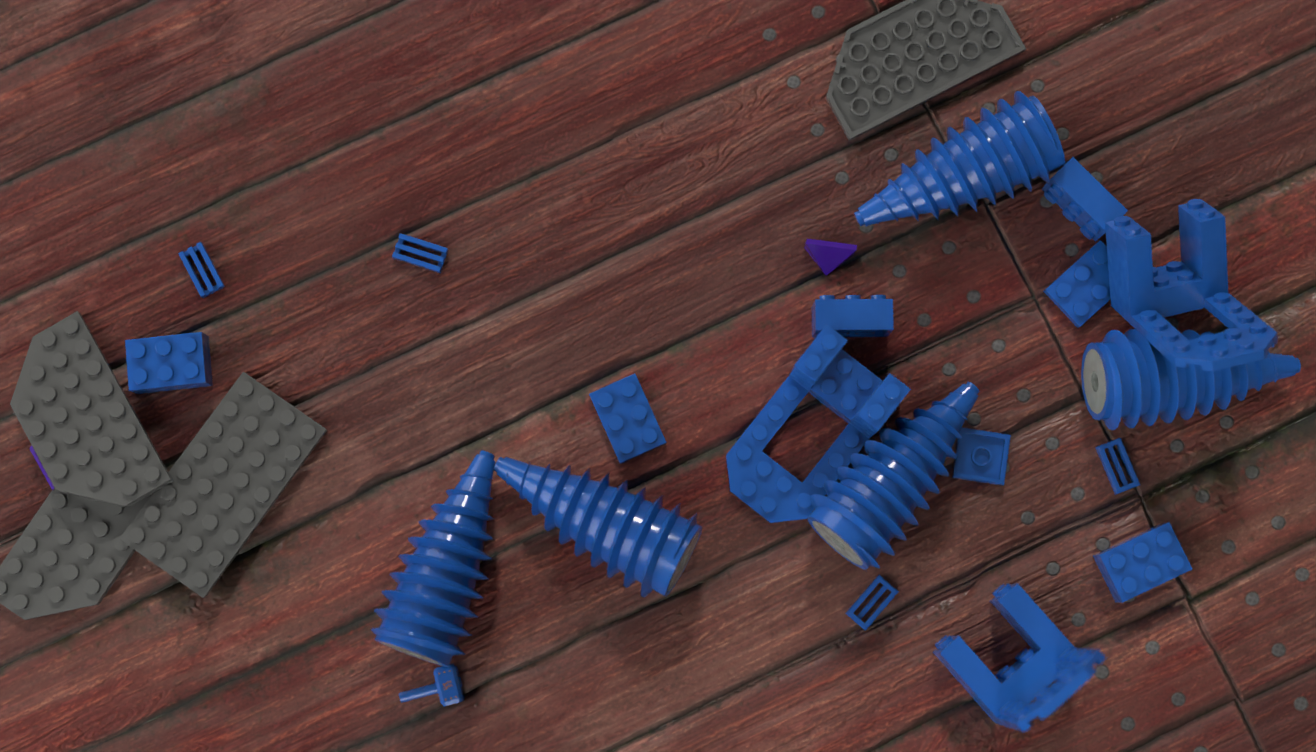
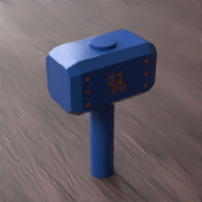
[399,663,464,706]

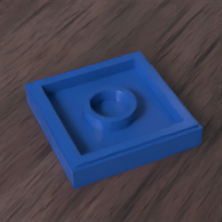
[952,427,1011,486]

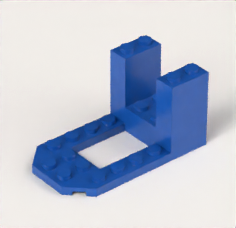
[1105,199,1277,371]
[726,324,911,523]
[933,583,1106,732]

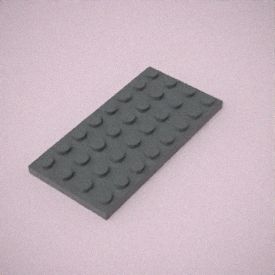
[119,372,327,598]

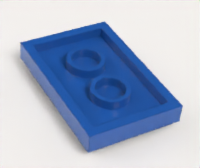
[1043,240,1110,328]
[589,373,667,464]

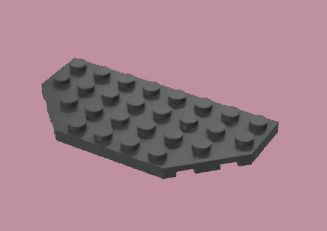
[826,0,1026,141]
[10,311,173,508]
[0,489,152,620]

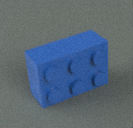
[1042,157,1128,242]
[811,295,894,338]
[125,332,213,394]
[1093,522,1192,603]

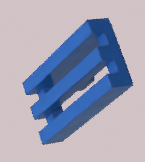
[392,233,448,273]
[178,242,225,298]
[1095,437,1140,495]
[845,575,899,631]

